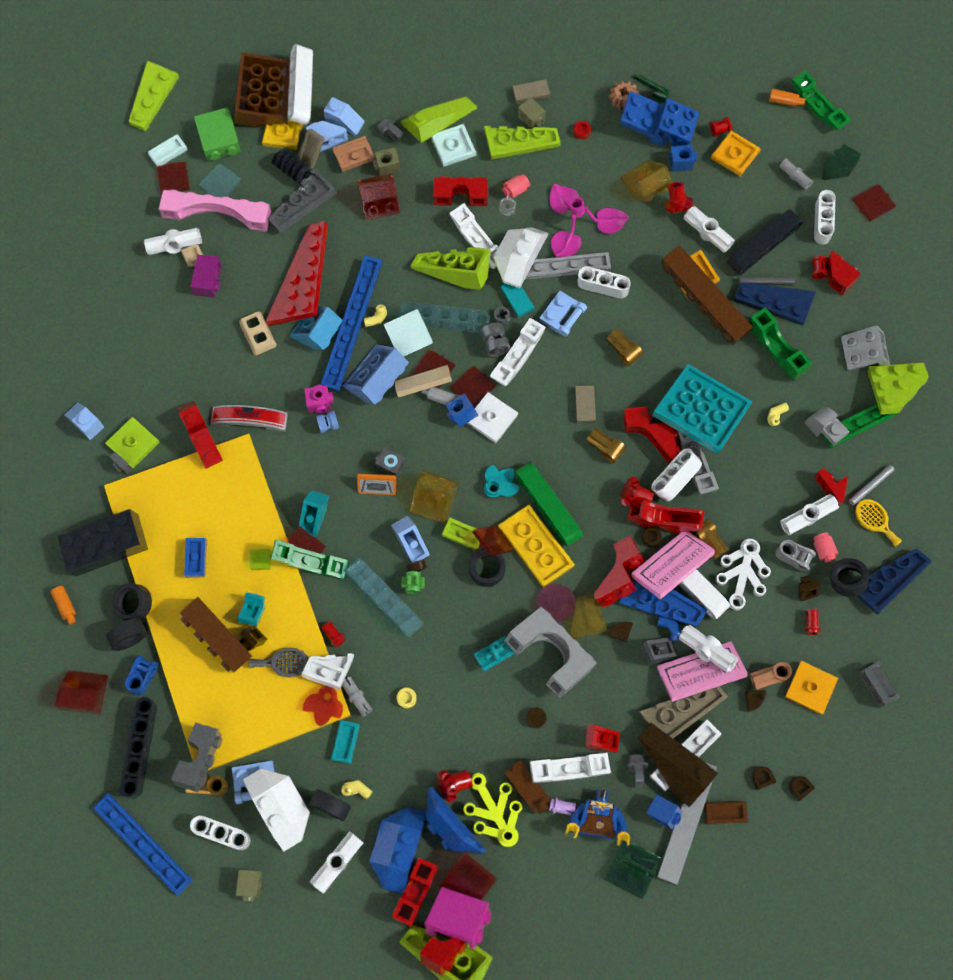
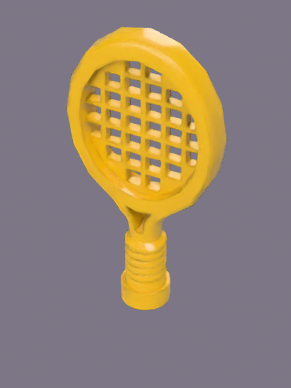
[855,499,902,547]

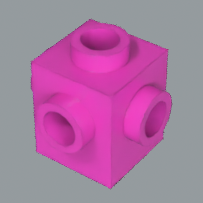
[305,385,334,413]

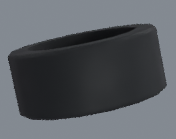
[469,548,506,587]
[830,558,869,597]
[112,583,152,620]
[106,618,147,651]
[310,789,351,821]

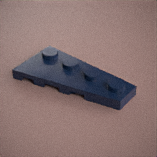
[734,282,816,325]
[851,548,932,615]

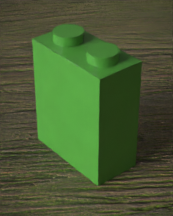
[194,107,241,161]

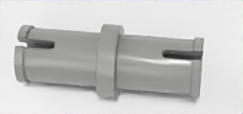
[779,158,813,190]
[342,677,373,717]

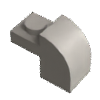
[805,407,849,445]

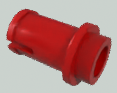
[805,609,821,635]
[321,621,345,647]

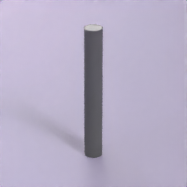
[739,277,795,284]

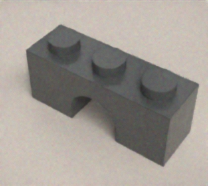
[171,722,222,793]

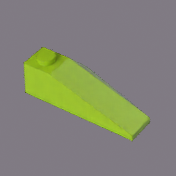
[400,97,477,143]
[411,247,491,290]
[400,925,492,980]

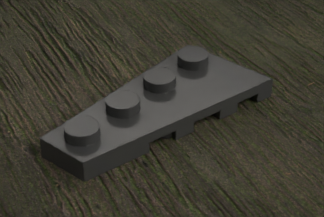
[268,168,337,234]

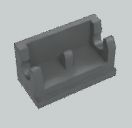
[859,661,901,708]

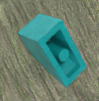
[297,490,329,539]

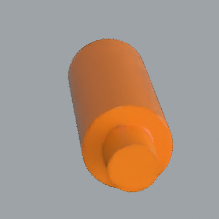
[769,89,805,107]
[50,586,76,625]

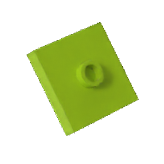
[105,417,160,469]

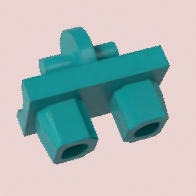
[474,636,515,672]

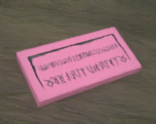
[632,532,715,599]
[657,641,747,702]

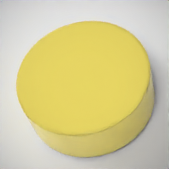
[396,688,417,709]

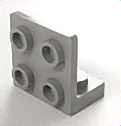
[841,325,890,371]

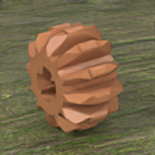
[609,80,639,111]

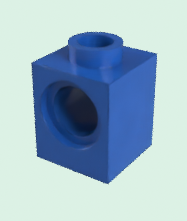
[669,145,697,171]
[446,393,479,427]
[647,795,682,830]

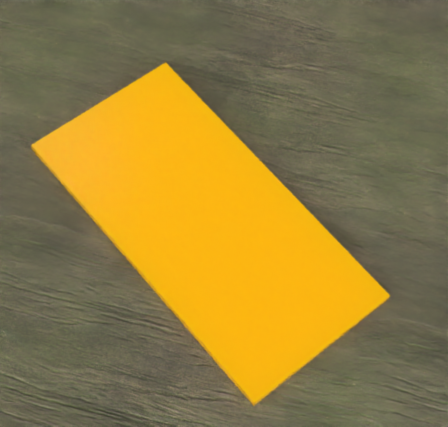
[104,434,351,771]

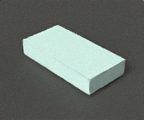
[147,134,188,168]

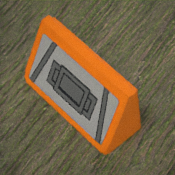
[357,474,397,495]

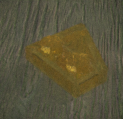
[570,593,607,640]

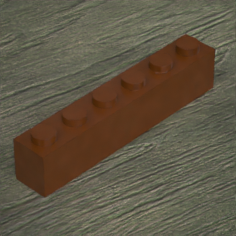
[661,245,753,345]

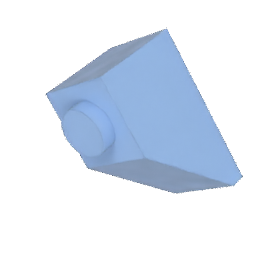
[324,97,365,136]
[306,121,348,152]
[64,402,104,440]
[391,516,430,563]

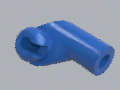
[657,616,682,641]

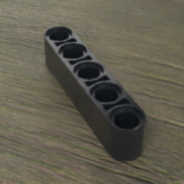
[727,209,803,275]
[120,697,157,799]

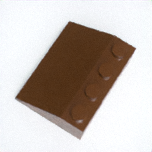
[233,52,290,126]

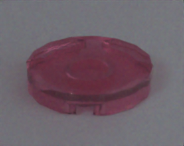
[536,583,576,623]

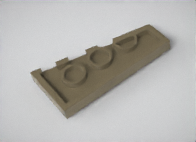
[639,686,728,738]

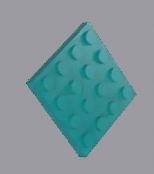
[652,364,753,454]

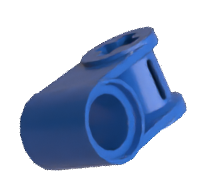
[125,655,159,696]

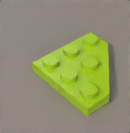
[867,363,929,415]

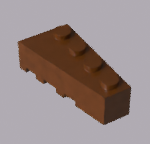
[180,597,252,672]

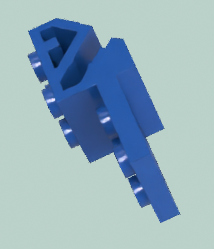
[619,91,699,146]

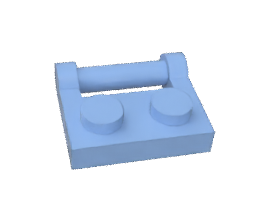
[539,291,587,337]
[232,761,274,805]

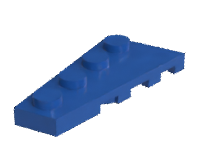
[619,579,707,628]

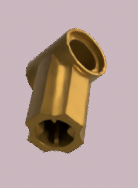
[606,329,643,366]
[586,428,626,464]
[692,519,729,560]
[186,775,229,797]

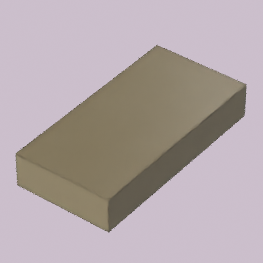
[512,79,550,104]
[298,129,325,169]
[575,386,596,423]

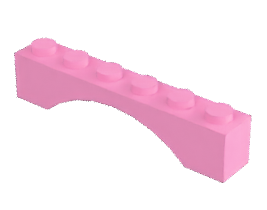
[159,190,271,232]

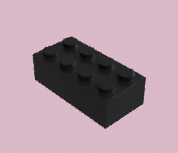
[57,509,148,577]

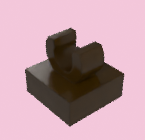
[798,575,821,602]
[240,626,268,651]

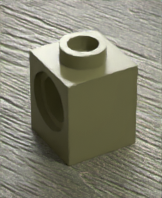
[518,97,545,129]
[373,148,400,176]
[236,870,263,902]

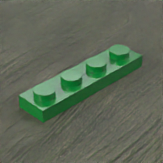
[821,404,897,449]

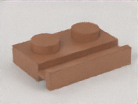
[332,136,375,172]

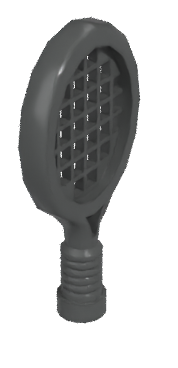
[249,648,309,678]

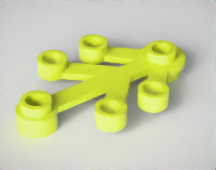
[464,773,522,847]

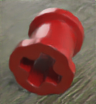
[709,116,732,137]
[811,256,829,279]

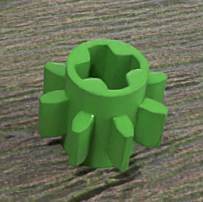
[401,571,425,594]

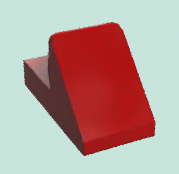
[814,468,848,506]
[586,725,620,752]

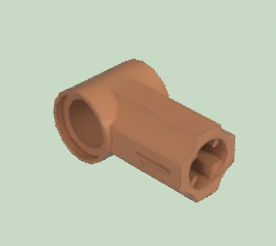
[749,662,792,691]

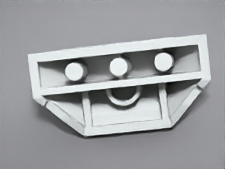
[494,227,548,288]
[243,769,310,851]

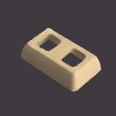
[239,311,277,355]

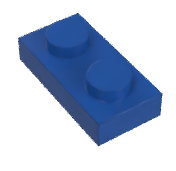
[184,538,207,578]

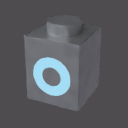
[374,448,406,480]

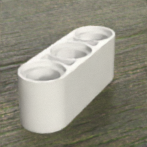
[814,190,835,245]
[577,267,630,299]
[652,449,702,502]
[678,569,730,620]
[190,816,251,850]

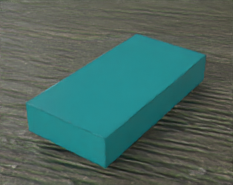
[500,284,534,318]
[331,720,360,765]

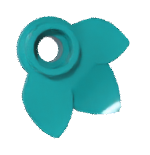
[484,465,520,498]

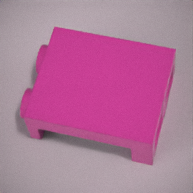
[425,887,492,949]

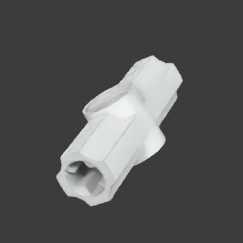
[683,206,735,253]
[144,228,202,255]
[780,494,839,535]
[679,625,738,672]
[310,831,363,894]

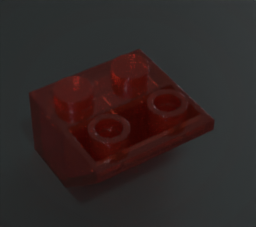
[357,173,401,221]
[439,852,498,900]

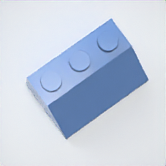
[343,344,409,405]

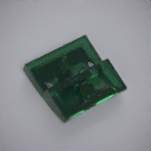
[605,840,662,899]

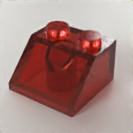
[55,670,108,715]

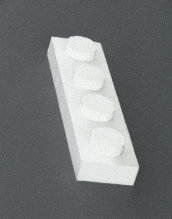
[650,720,721,792]

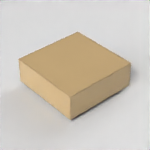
[181,244,203,268]

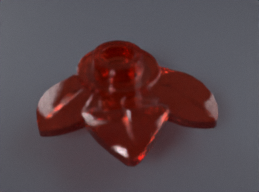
[302,686,343,726]

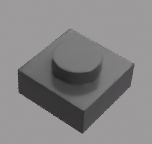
[110,452,132,475]

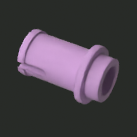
[549,797,576,815]

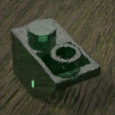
[821,144,862,180]

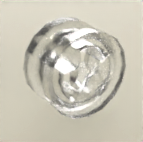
[500,197,516,216]

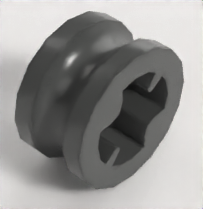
[494,307,511,325]

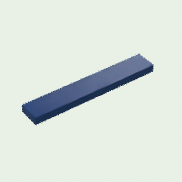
[93,793,193,896]

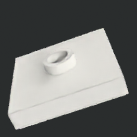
[467,392,518,443]

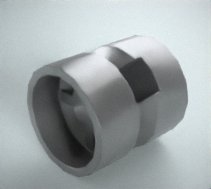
[480,322,510,357]

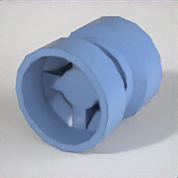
[316,411,339,433]

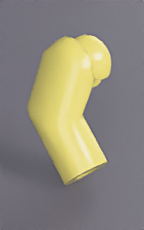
[364,305,387,327]
[767,402,789,426]
[341,780,373,800]

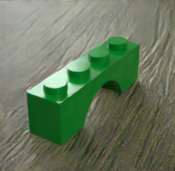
[749,307,813,382]

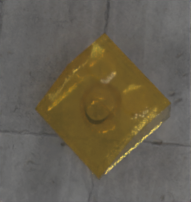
[620,160,673,202]
[409,470,460,524]

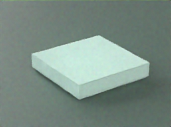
[431,124,476,167]
[384,309,433,357]

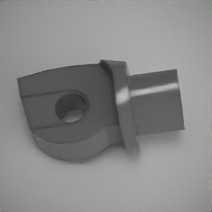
[377,118,403,142]
[627,754,648,788]

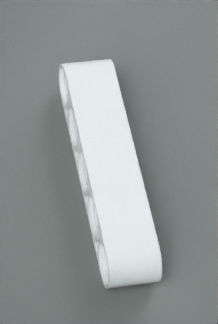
[288,44,313,125]

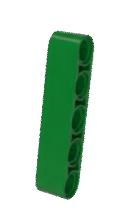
[514,461,583,547]

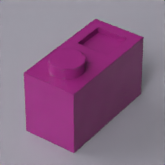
[190,254,222,298]

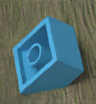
[289,307,343,350]

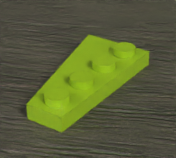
[129,61,179,132]
[484,126,561,159]

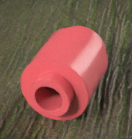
[502,174,530,199]
[813,532,839,563]

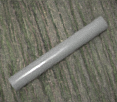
[848,465,895,506]

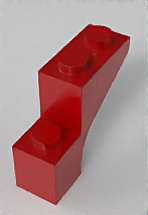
[177,401,223,469]
[623,407,680,464]
[627,500,705,533]
[594,536,645,608]

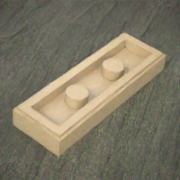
[394,365,452,397]

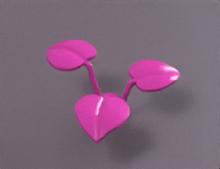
[550,184,629,257]

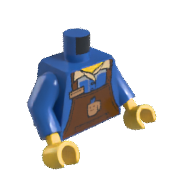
[565,789,630,846]

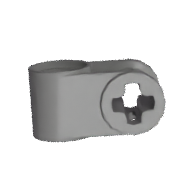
[775,540,816,572]

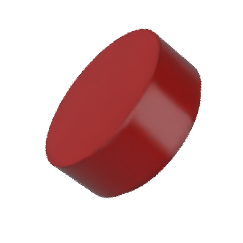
[573,121,591,140]

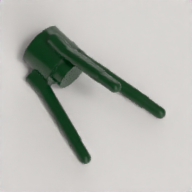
[634,74,670,104]

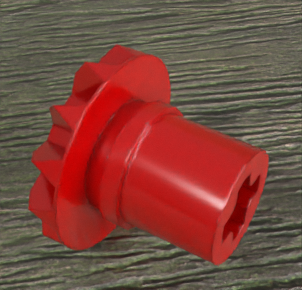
[664,182,694,214]
[620,476,654,507]
[437,770,472,803]

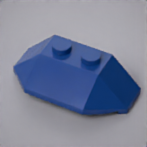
[426,787,486,854]
[370,807,427,894]

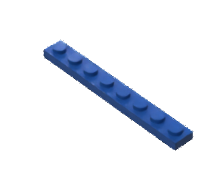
[321,256,382,393]

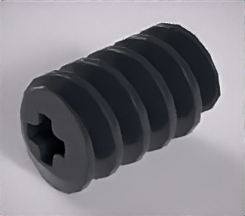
[271,147,310,185]

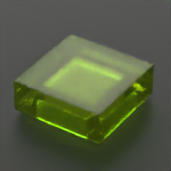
[250,549,271,570]

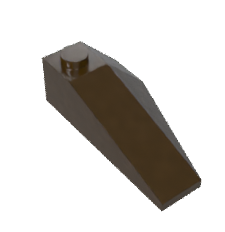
[638,722,718,807]

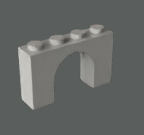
[504,607,597,699]

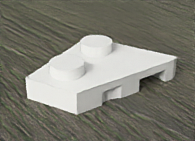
[302,654,354,690]

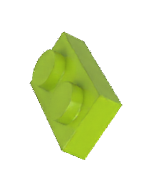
[442,518,485,551]

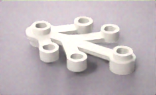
[715,539,771,611]

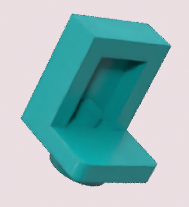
[238,592,265,627]

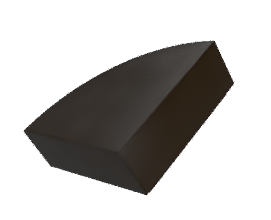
[608,622,633,642]
[745,690,766,712]

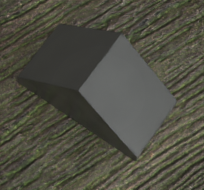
[641,638,677,666]

